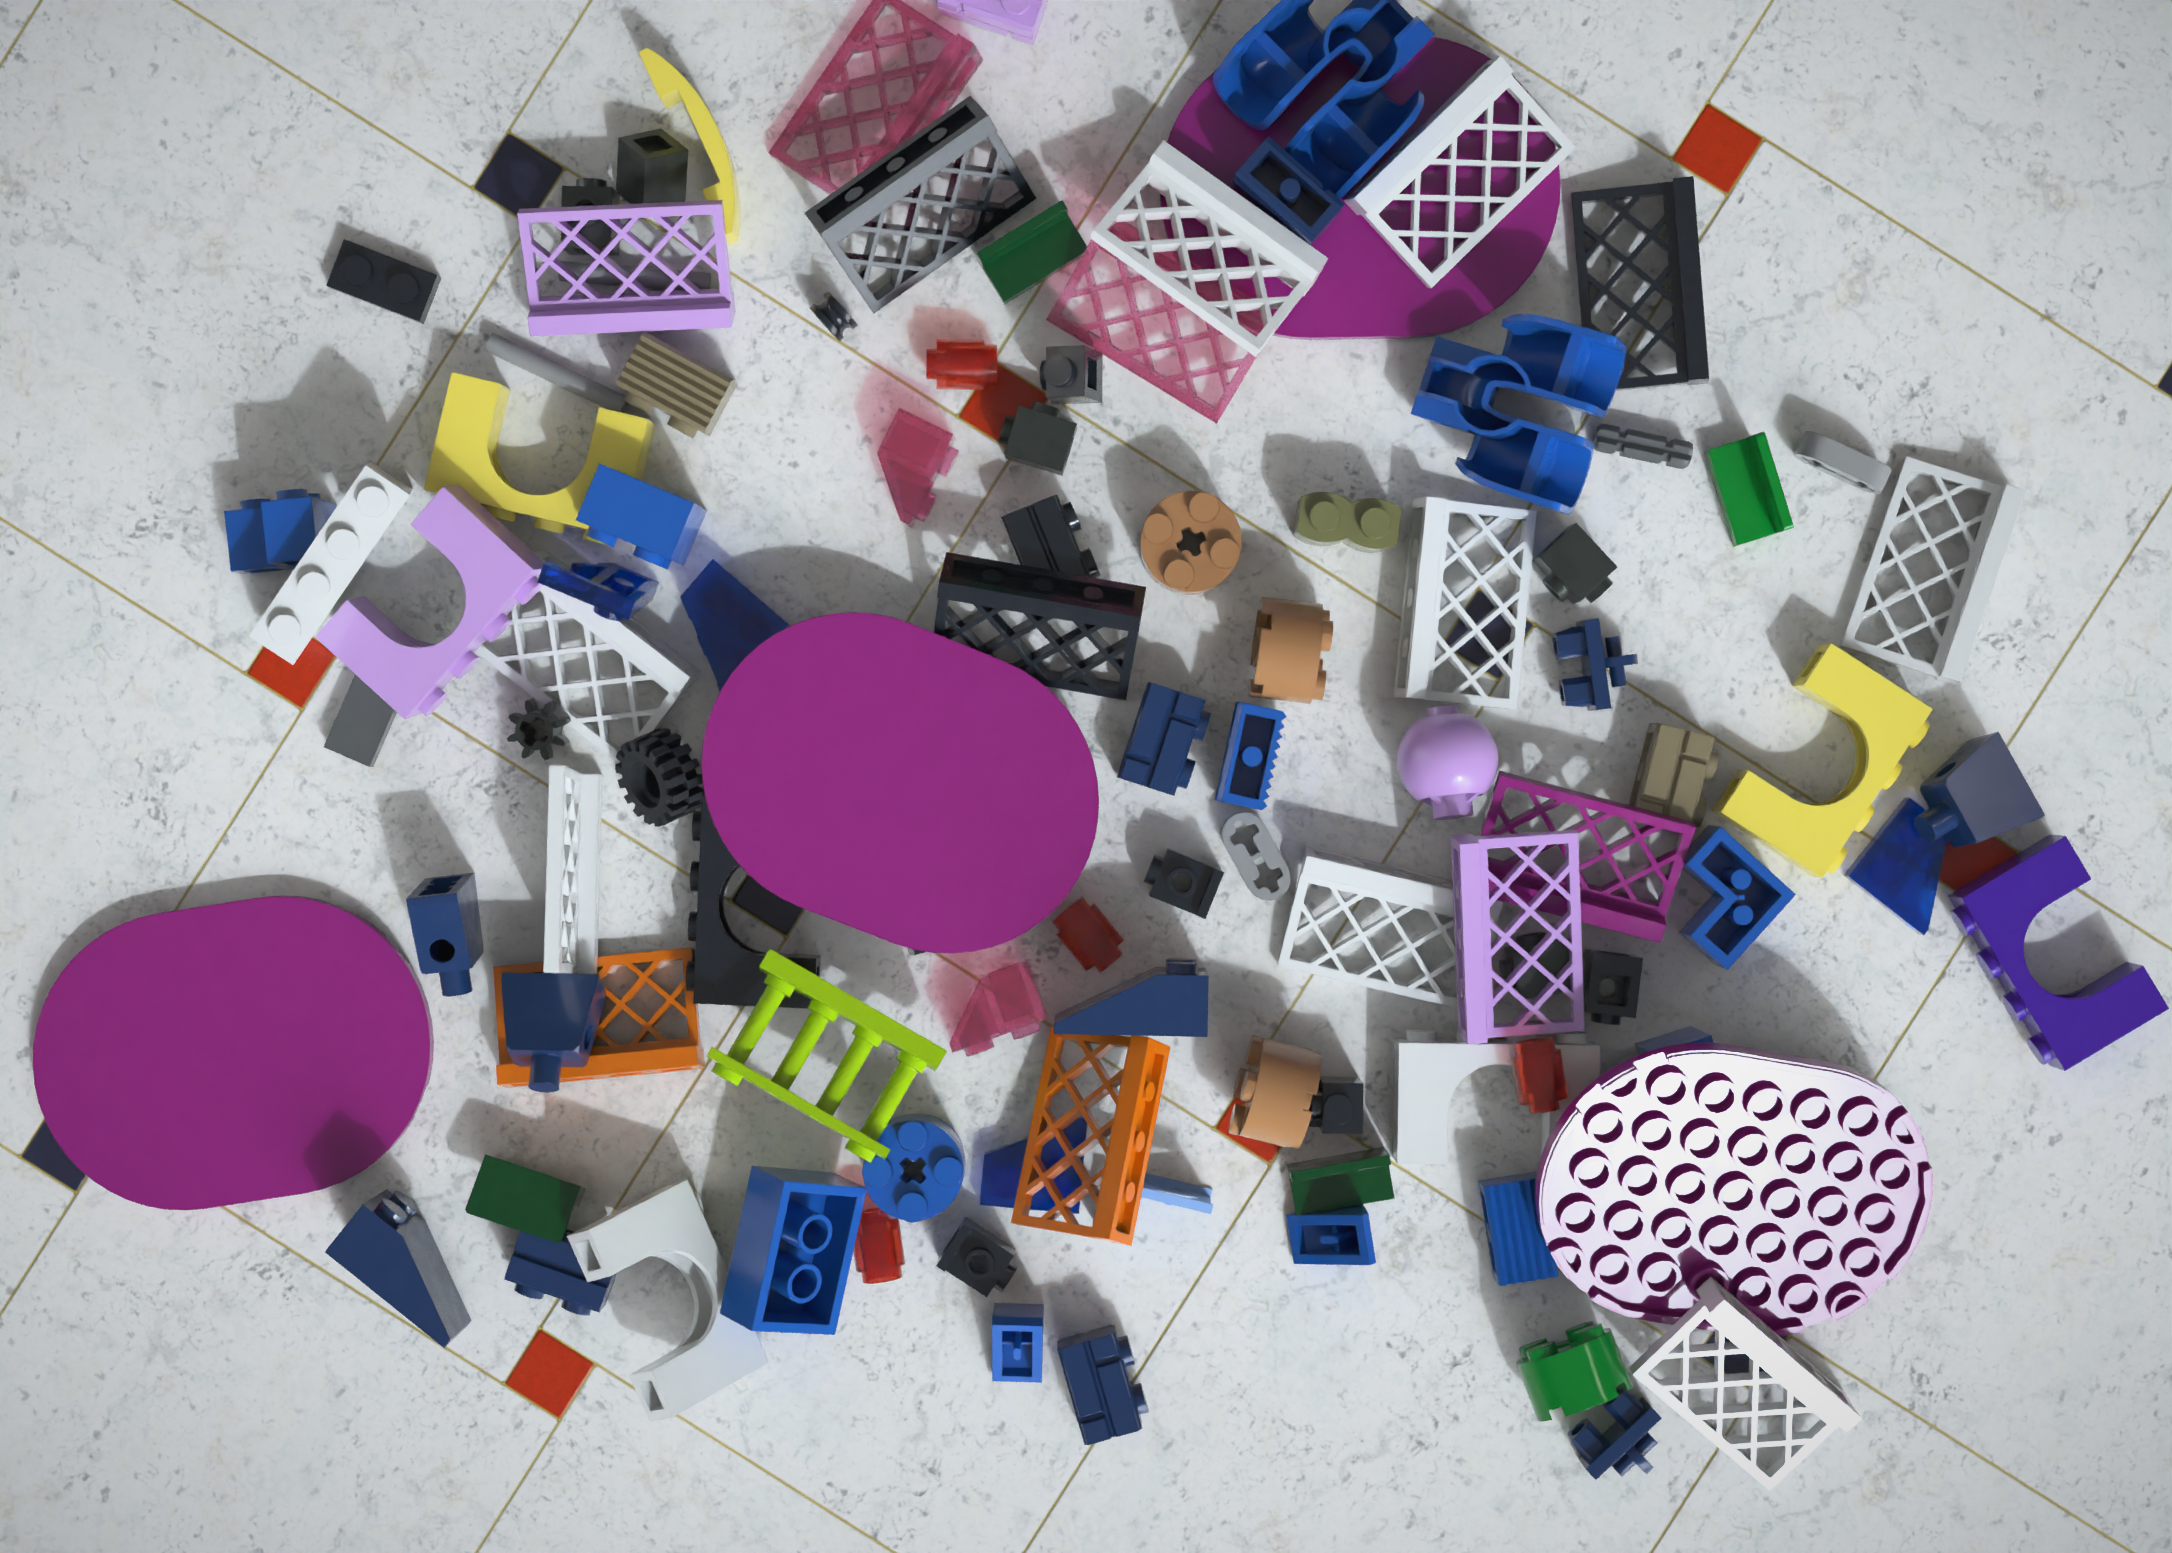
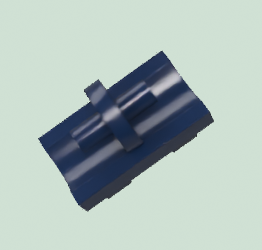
[1552,618,1638,711]
[1567,1387,1662,1480]

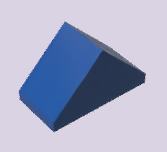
[1286,1204,1376,1265]
[992,1303,1044,1383]

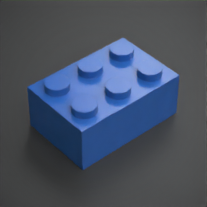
[720,1166,867,1335]

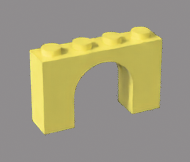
[424,372,655,546]
[1711,643,1933,878]

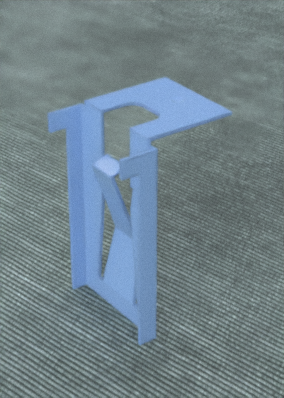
[1092,1173,1213,1225]

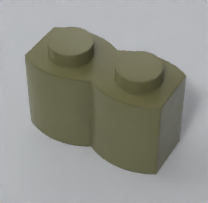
[1293,492,1402,553]

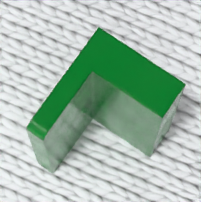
[1704,431,1794,547]

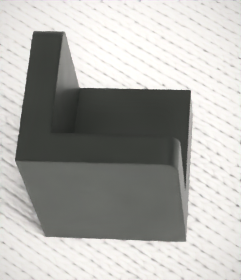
[616,128,689,204]

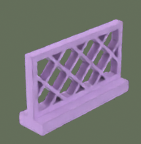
[517,200,736,336]
[1451,830,1585,1044]

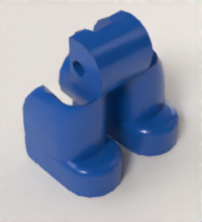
[1213,0,1435,199]
[1411,314,1627,515]

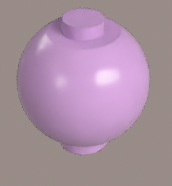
[1397,705,1498,820]

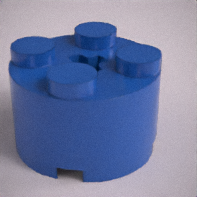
[862,1114,966,1223]

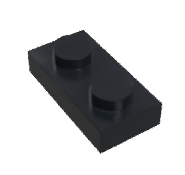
[326,239,441,324]

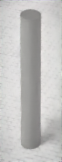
[558,261,711,290]
[485,333,628,413]

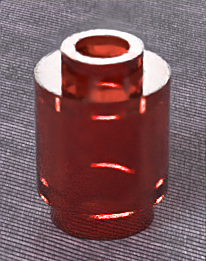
[926,339,997,390]
[1052,896,1124,973]
[1510,1037,1569,1114]
[853,1207,906,1284]

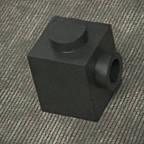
[561,178,620,256]
[998,401,1077,476]
[1532,523,1617,604]
[1499,932,1570,999]

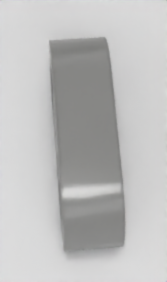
[1794,431,1892,494]
[1221,812,1291,901]

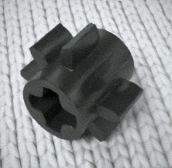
[507,699,571,760]

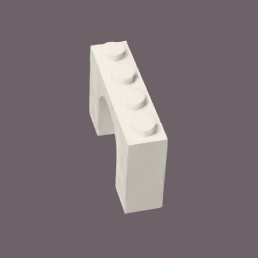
[249,460,413,665]
[1392,1029,1601,1164]
[567,1179,769,1421]

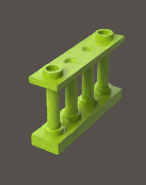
[707,949,947,1163]

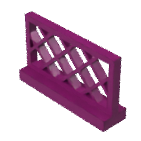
[1479,771,1696,943]

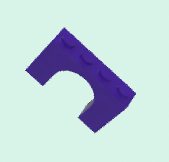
[1948,834,2169,1071]

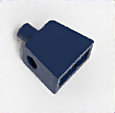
[1914,732,2045,848]
[406,873,483,997]
[501,973,606,1093]

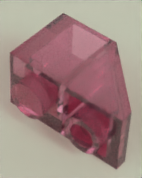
[877,408,959,528]
[949,959,1048,1057]

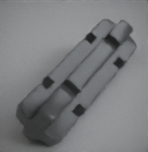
[1593,424,1693,469]

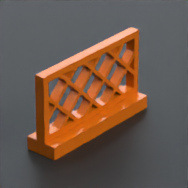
[493,947,705,1088]
[1011,1026,1170,1246]

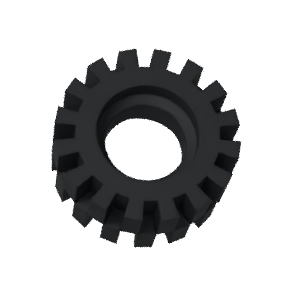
[615,728,704,827]

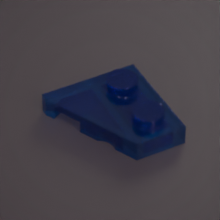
[680,559,790,691]
[537,562,659,621]
[1843,797,1947,935]
[980,1116,1087,1214]

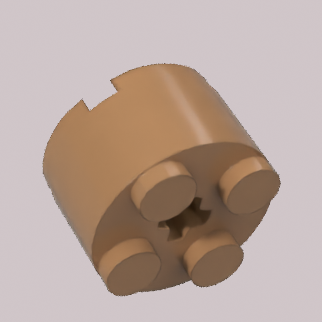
[1140,491,1242,595]
[1249,597,1333,704]
[1228,1035,1322,1149]

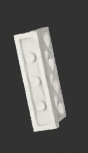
[1344,56,1576,289]
[1090,140,1329,357]
[1840,456,2027,685]
[1393,496,1537,709]
[476,549,702,763]
[543,765,603,974]
[1277,845,1503,1009]
[1629,1277,1861,1490]

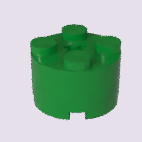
[1516,1321,1633,1422]

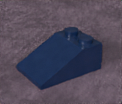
[1054,958,1209,1037]
[325,1189,472,1348]

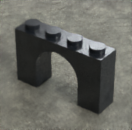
[686,802,821,1009]

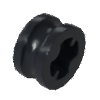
[809,291,858,342]

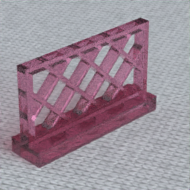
[768,0,983,221]
[1046,219,1276,424]

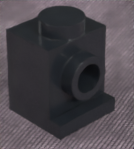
[1040,345,1103,404]
[1143,848,1224,919]
[1583,949,1643,1025]
[1308,1076,1364,1134]
[936,1217,1018,1297]

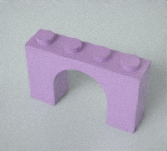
[315,485,548,719]

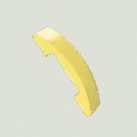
[639,48,741,244]

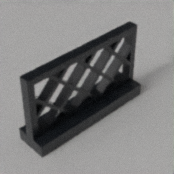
[805,96,1036,313]
[1571,176,1709,391]
[934,552,1146,700]

